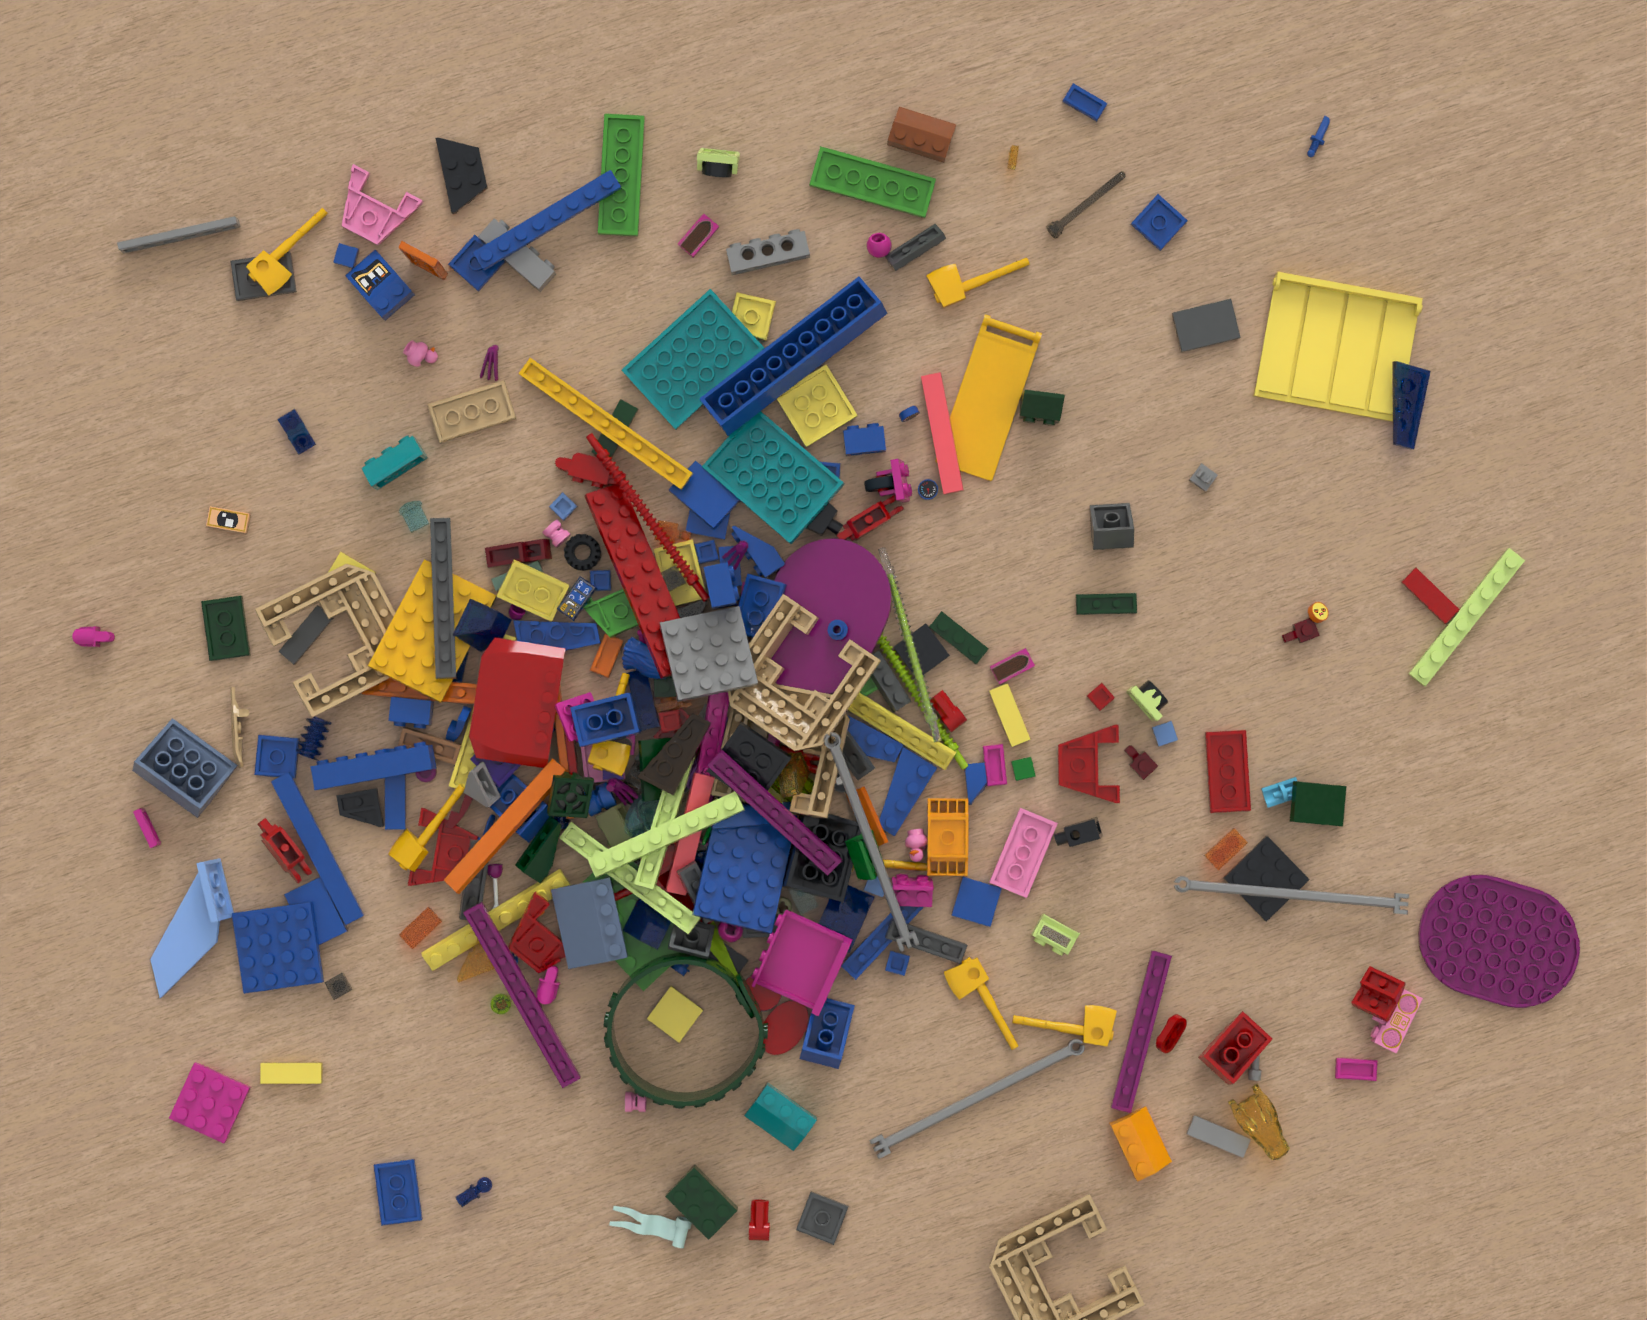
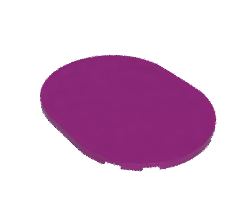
[771,538,892,694]
[1418,875,1580,1008]

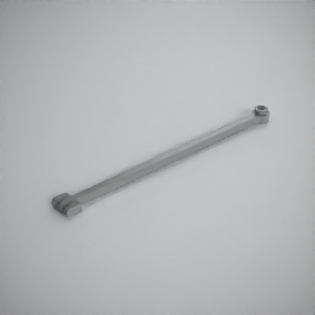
[823,732,919,952]
[1174,876,1409,915]
[869,1039,1085,1159]

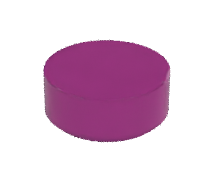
[416,769,437,782]

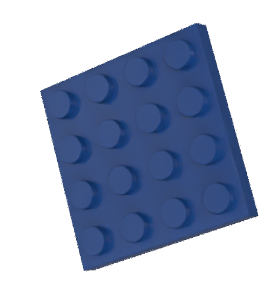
[232,902,324,994]

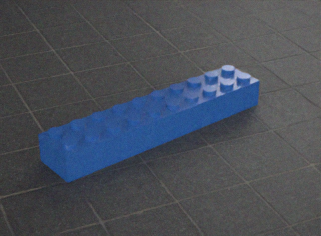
[699,276,888,436]

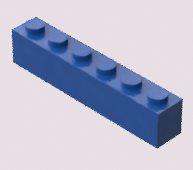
[310,742,437,790]

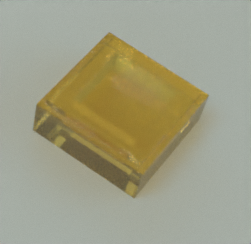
[1007,145,1019,170]

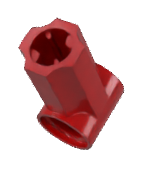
[929,690,967,732]
[749,1199,770,1241]

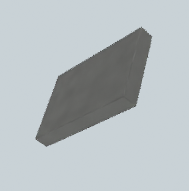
[230,252,297,301]
[1172,299,1241,352]

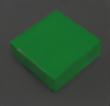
[1011,757,1036,781]

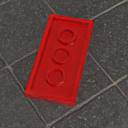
[1205,730,1251,813]

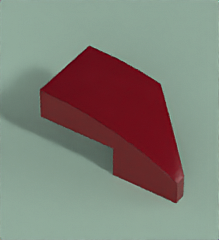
[446,794,473,829]

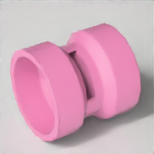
[542,520,571,548]
[625,1092,647,1112]

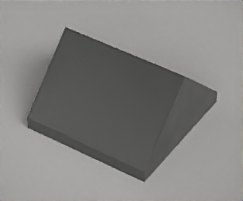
[668,921,715,959]

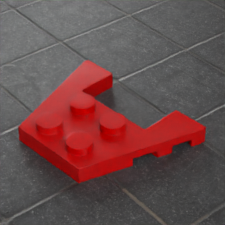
[1058,725,1120,803]
[408,807,478,886]
[508,891,566,974]

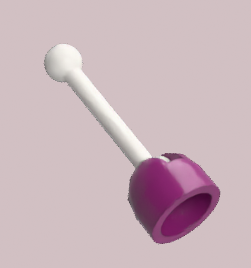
[487,864,503,909]

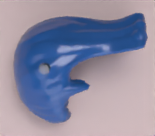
[622,637,669,679]

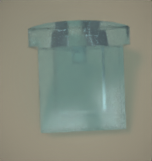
[399,501,430,532]

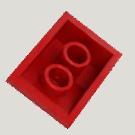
[1198,1011,1273,1085]

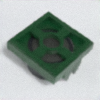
[547,772,594,818]

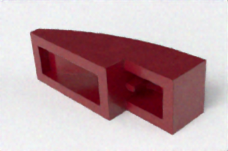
[485,539,552,568]

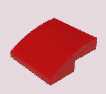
[1351,966,1406,1022]

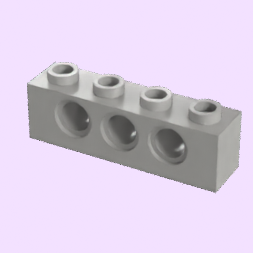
[726,229,810,275]

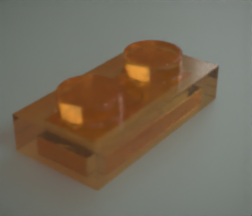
[1204,828,1248,870]

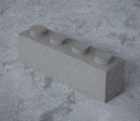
[478,219,556,292]

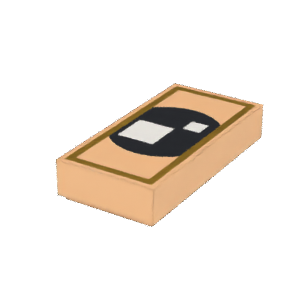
[206,506,251,534]

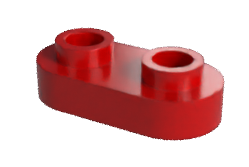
[1156,1014,1187,1054]

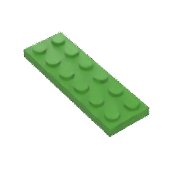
[598,114,645,237]
[809,146,936,218]

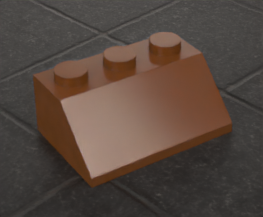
[887,107,956,163]

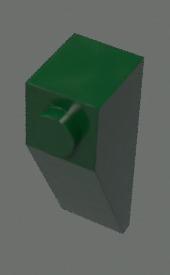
[515,816,562,883]

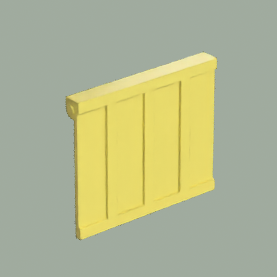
[1254,272,1423,423]

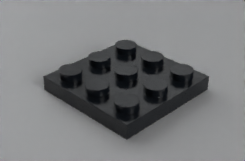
[706,722,792,791]
[1223,836,1310,922]

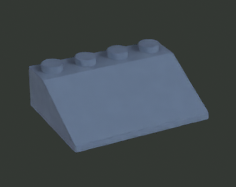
[132,718,237,818]
[551,876,628,969]

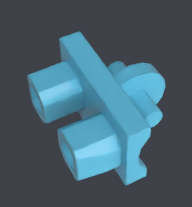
[1261,777,1297,808]

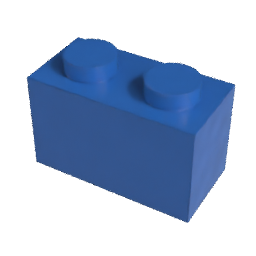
[843,423,886,456]
[388,697,434,729]

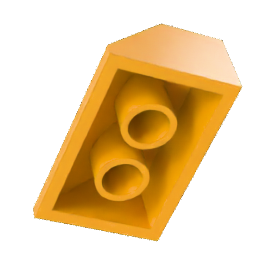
[1109,1106,1172,1182]

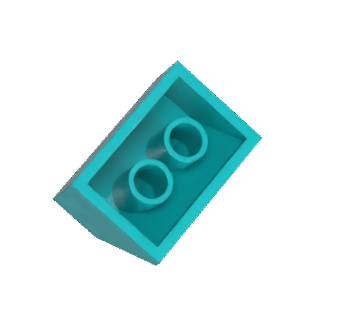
[362,435,428,490]
[744,1082,817,1151]

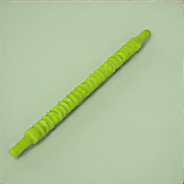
[877,632,968,770]

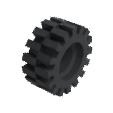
[564,534,601,571]

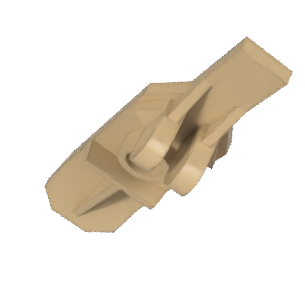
[230,687,249,768]

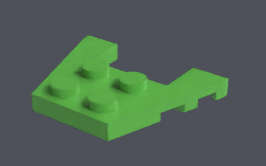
[569,589,639,638]

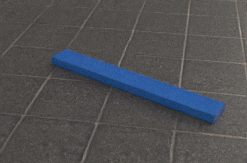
[271,772,364,925]

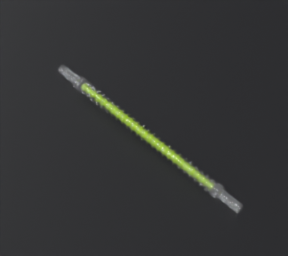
[878,547,942,743]

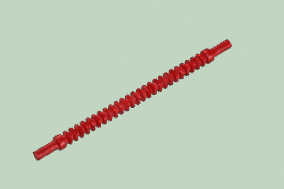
[586,433,710,602]

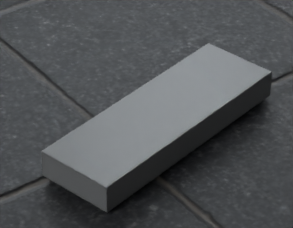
[1186,1115,1251,1158]

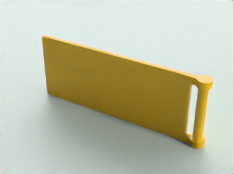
[935,314,1042,481]

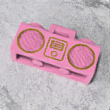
[1370,989,1423,1053]

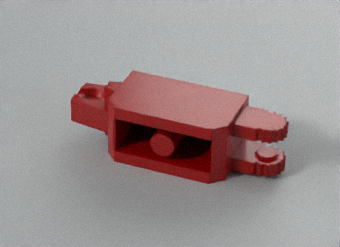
[555,453,626,489]
[836,495,904,541]
[257,818,312,883]

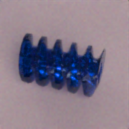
[295,716,332,761]

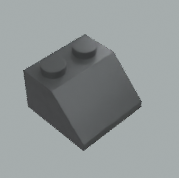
[1090,503,1134,550]

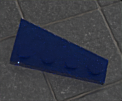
[1392,361,1431,450]

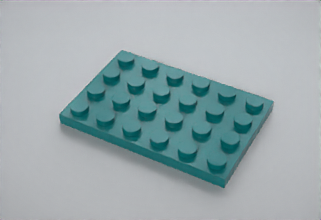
[622,289,765,430]
[702,411,845,544]

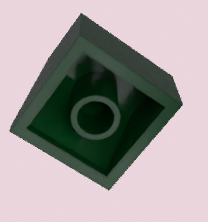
[1019,389,1065,426]

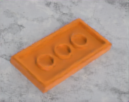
[399,241,448,280]

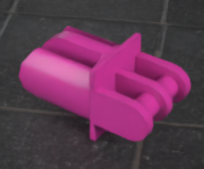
[72,626,115,647]
[536,966,561,1004]

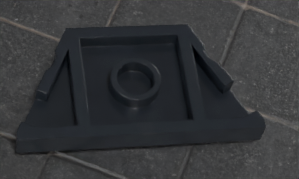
[436,138,488,214]

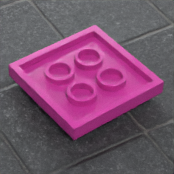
[169,1062,251,1143]

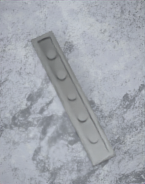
[117,216,241,253]

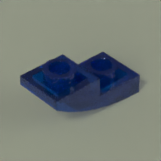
[277,408,316,454]

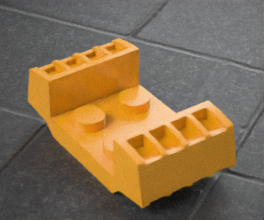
[927,798,969,876]

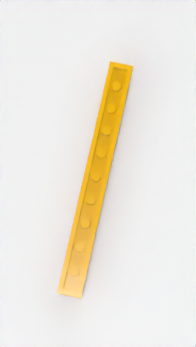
[518,358,693,490]

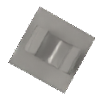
[1189,463,1218,492]

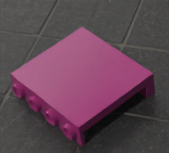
[751,910,853,1016]

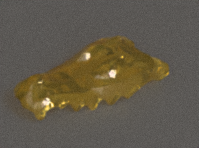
[1228,1084,1290,1160]

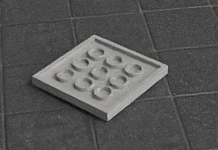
[660,606,758,702]

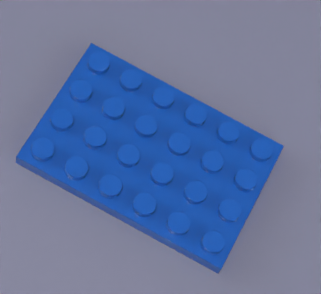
[692,797,797,934]

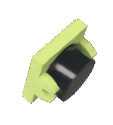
[697,148,740,177]
[1126,680,1168,721]

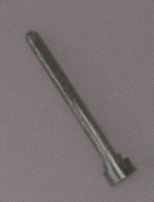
[1046,171,1126,239]

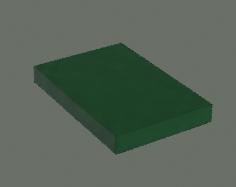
[201,596,251,661]
[638,737,672,802]
[1289,781,1347,827]

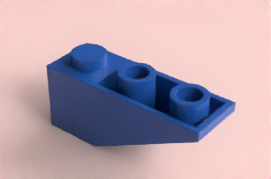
[731,525,785,578]

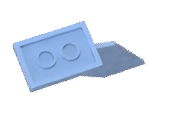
[150,858,234,998]

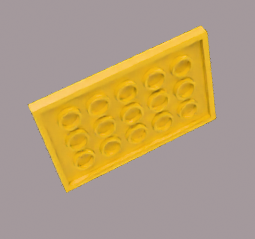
[368,559,497,703]

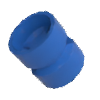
[584,781,617,817]

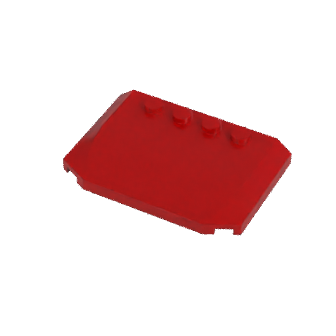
[469,637,565,768]

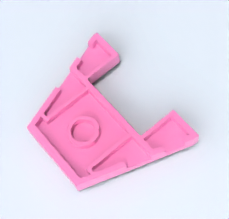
[342,164,423,246]

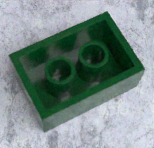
[665,1165,738,1240]

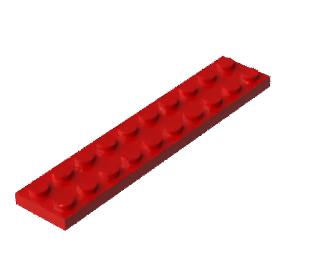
[584,485,680,679]

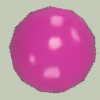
[866,232,892,258]
[718,922,743,943]

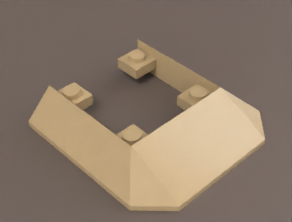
[255,564,395,717]
[728,594,881,751]
[711,684,850,818]
[989,1194,1145,1320]

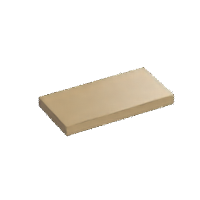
[427,380,517,443]

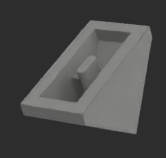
[463,762,501,807]

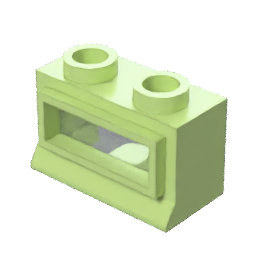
[1031,913,1080,956]

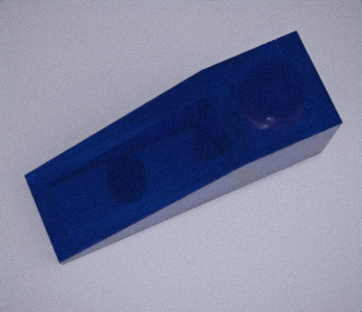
[627,670,661,732]

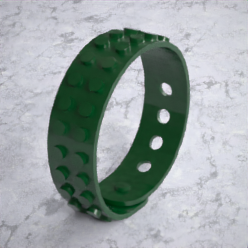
[603,953,768,1109]

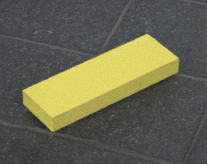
[989,683,1030,747]
[260,1063,322,1084]

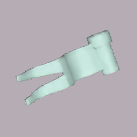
[609,1206,692,1248]

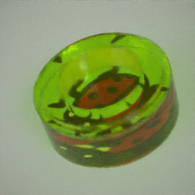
[490,994,511,1014]

